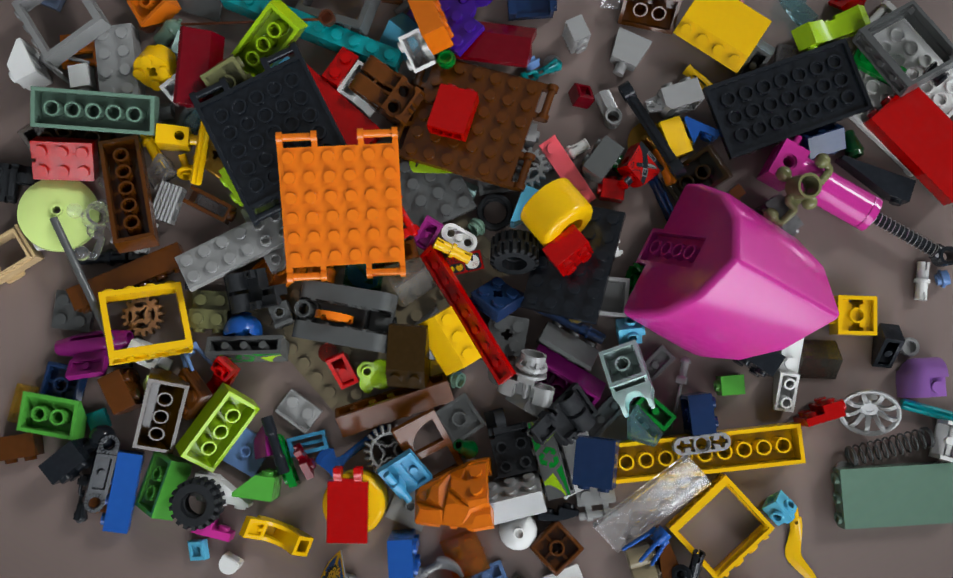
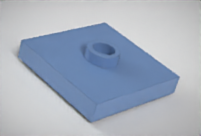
[223,427,266,477]

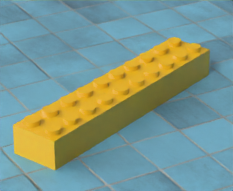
[616,422,806,484]

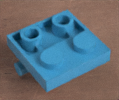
[377,448,433,503]

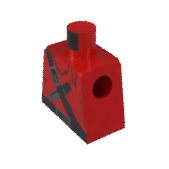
[617,141,664,189]

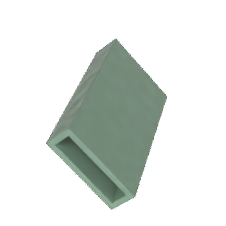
[831,461,953,529]

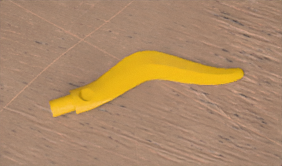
[785,507,816,578]

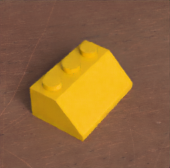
[418,306,482,376]

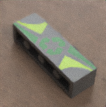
[205,335,290,363]
[526,420,575,501]

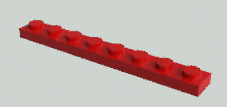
[419,244,516,385]

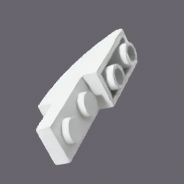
[773,338,804,413]

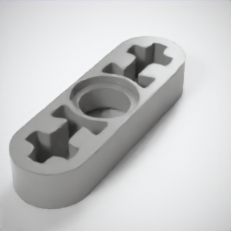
[672,432,731,456]

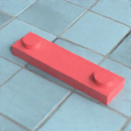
[538,135,596,203]

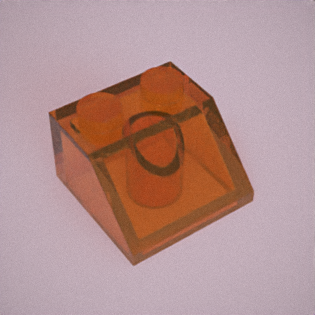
[439,530,490,578]

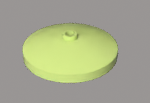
[17,180,101,252]

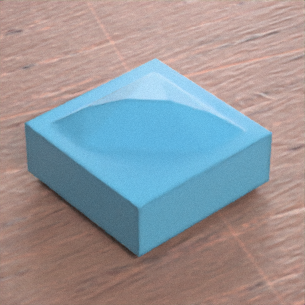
[187,538,210,561]

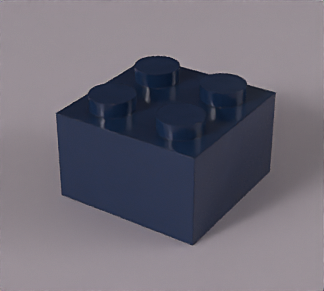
[680,392,719,436]

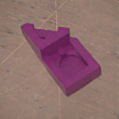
[254,425,273,460]

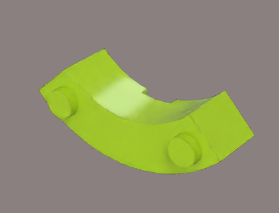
[791,5,871,52]

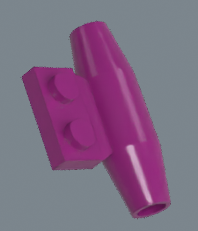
[54,330,134,381]

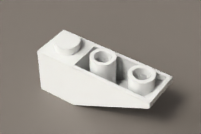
[190,470,253,510]

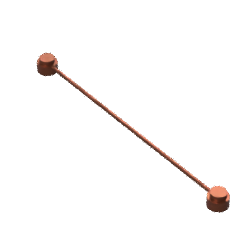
[138,9,336,34]

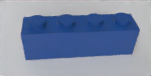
[100,449,145,534]

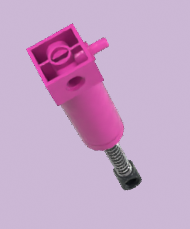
[756,135,953,267]

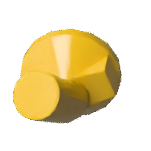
[177,153,193,181]

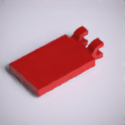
[326,466,369,544]

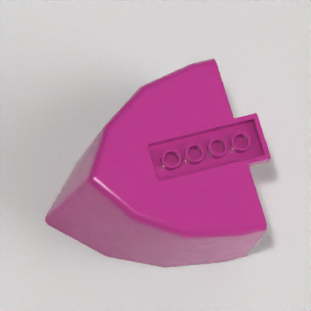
[624,184,839,360]

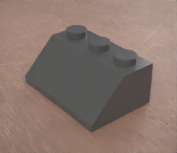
[536,320,599,371]

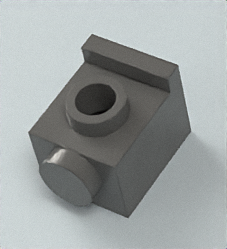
[267,298,296,329]

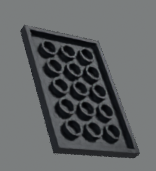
[521,206,626,325]

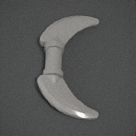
[415,556,464,578]

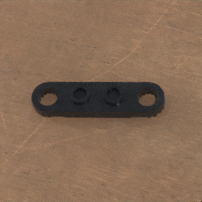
[83,433,120,513]

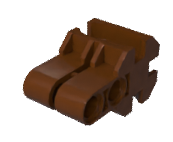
[348,55,425,126]

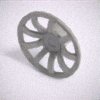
[840,390,902,436]

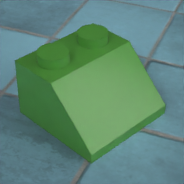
[231,468,283,502]

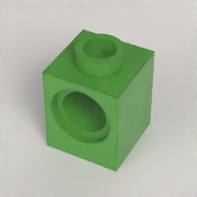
[713,374,746,396]

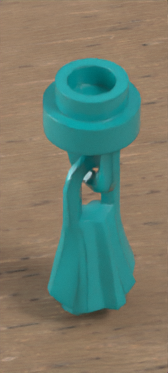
[519,58,562,81]

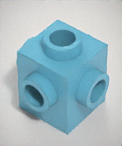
[615,317,645,345]
[762,490,797,526]

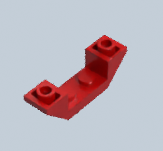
[204,356,241,407]

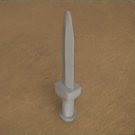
[671,357,691,430]

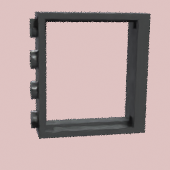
[295,0,381,36]
[852,0,953,97]

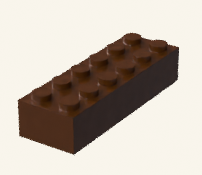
[98,135,160,254]

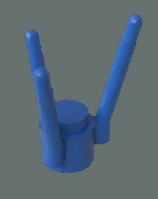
[622,525,672,566]

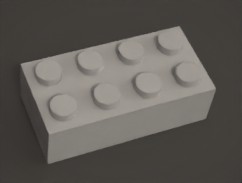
[94,23,146,95]
[488,472,547,525]

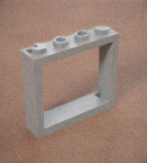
[11,0,112,67]

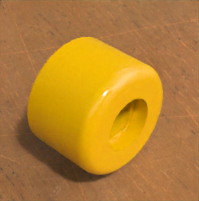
[520,178,593,247]
[322,469,389,532]

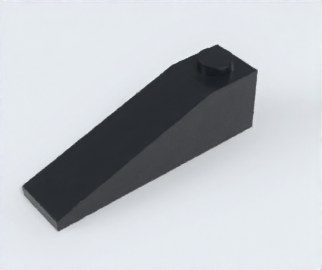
[835,155,916,206]

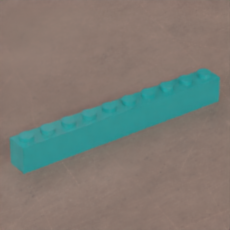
[220,0,403,72]

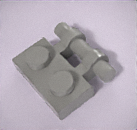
[575,487,618,522]

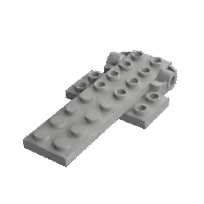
[174,199,286,292]

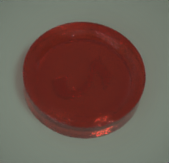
[318,343,338,362]

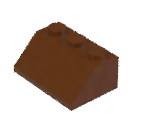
[617,0,683,35]

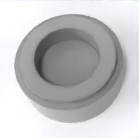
[899,337,920,357]

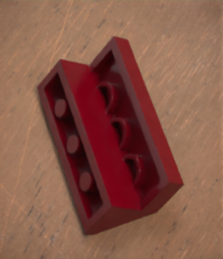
[454,21,537,68]
[173,26,225,108]

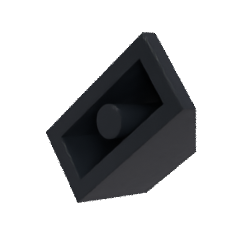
[871,323,905,368]

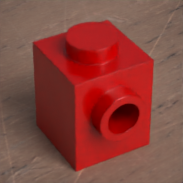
[596,176,625,203]

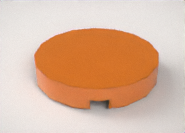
[315,309,354,325]

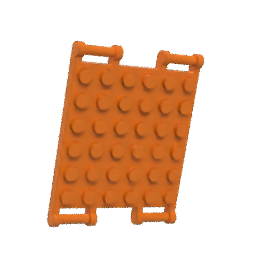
[275,126,406,284]

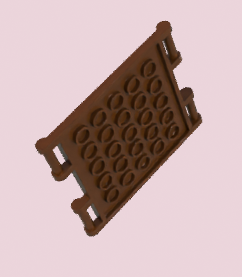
[391,52,559,192]

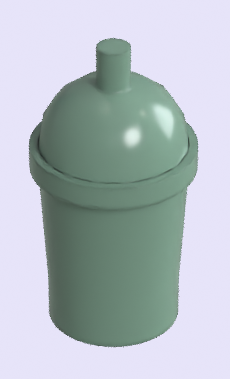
[153,18,182,46]

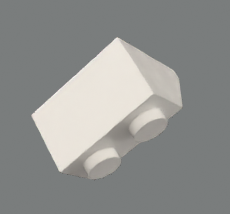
[7,38,53,91]

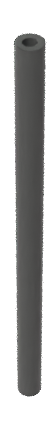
[50,216,115,340]

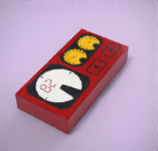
[445,250,484,275]

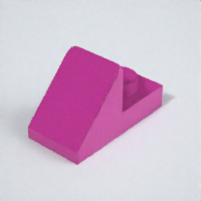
[191,518,236,542]

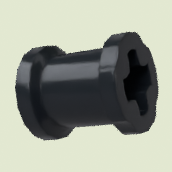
[922,61,950,87]

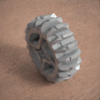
[363,424,416,473]

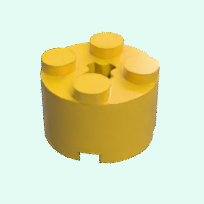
[133,44,177,91]

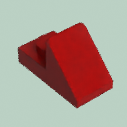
[325,351,359,390]

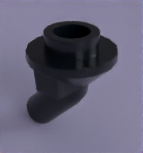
[672,564,692,578]

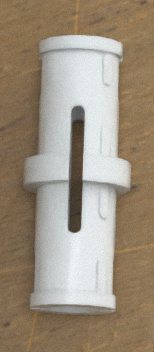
[914,261,930,301]

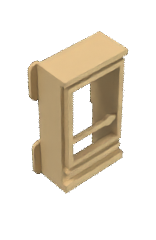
[0,224,44,285]

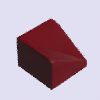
[568,83,595,109]

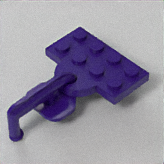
[406,0,493,57]

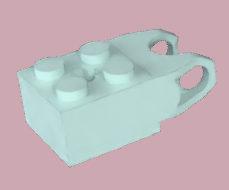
[598,339,656,418]

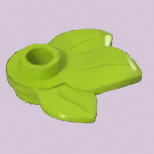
[356,359,389,394]

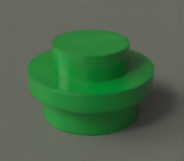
[437,50,456,69]

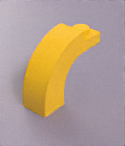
[239,515,314,557]

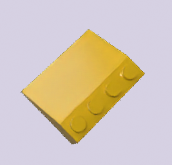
[673,0,772,73]

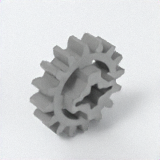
[512,147,549,188]

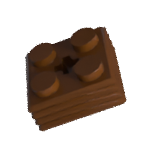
[178,367,213,421]
[529,521,584,576]

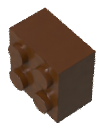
[97,368,145,415]

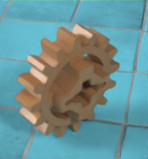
[121,297,166,336]

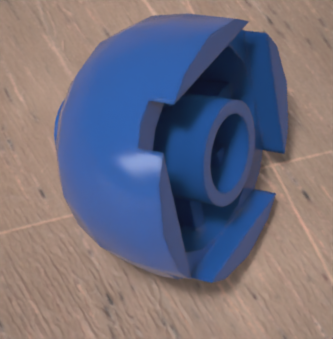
[223,312,263,336]

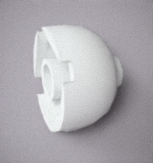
[499,516,538,551]

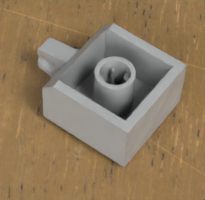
[644,77,705,119]

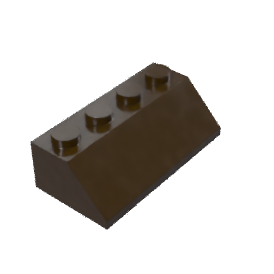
[132,368,190,454]

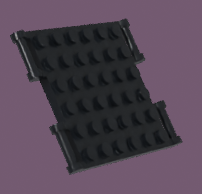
[189,41,347,226]

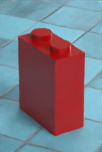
[427,83,479,142]

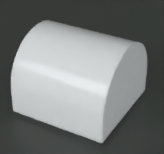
[219,551,244,575]

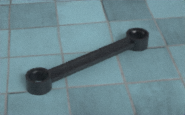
[618,81,687,180]

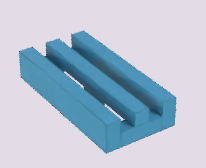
[287,429,330,458]

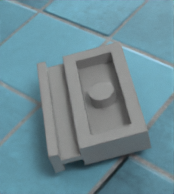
[275,388,323,434]

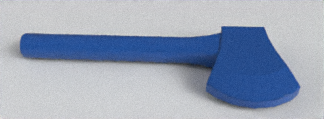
[315,424,387,477]

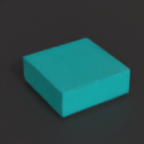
[86,408,112,431]

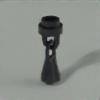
[73,474,89,523]

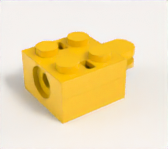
[829,295,877,336]

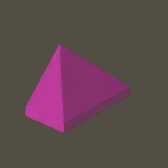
[414,215,444,251]

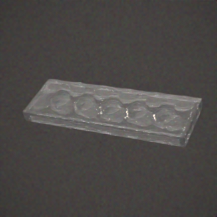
[593,453,712,553]

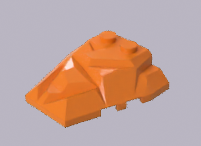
[415,457,494,532]

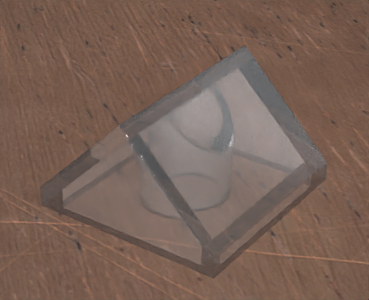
[386,257,437,306]

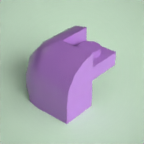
[896,357,949,398]

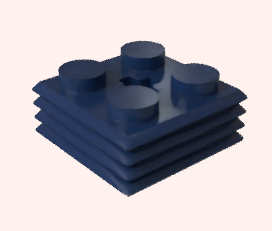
[470,277,524,323]
[39,361,88,401]

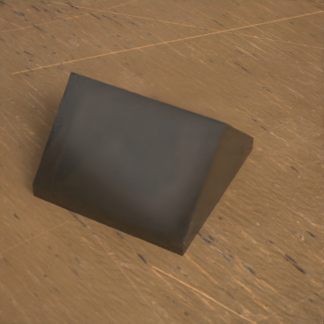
[798,340,843,379]

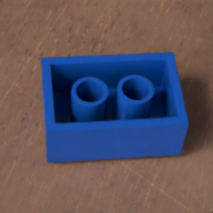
[387,529,421,578]

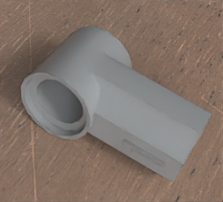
[594,89,622,129]

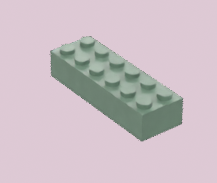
[30,86,160,136]

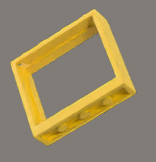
[98,281,193,366]
[665,473,775,578]

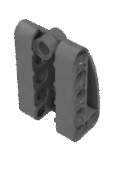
[292,280,399,353]

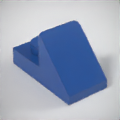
[682,116,719,146]

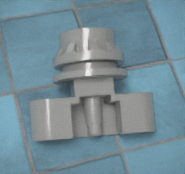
[497,349,555,408]

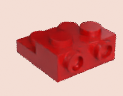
[793,396,846,427]

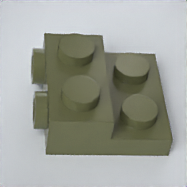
[200,54,253,96]
[188,290,231,334]

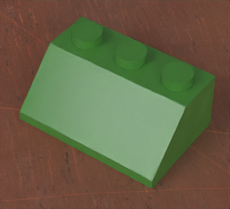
[16,391,87,440]
[135,451,192,521]

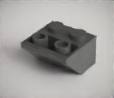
[580,135,625,183]

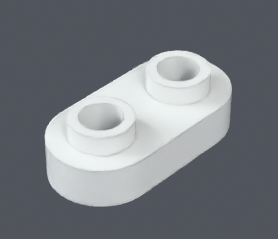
[441,223,477,252]

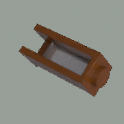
[182,185,237,225]

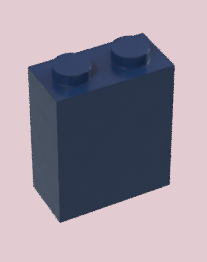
[572,435,620,493]

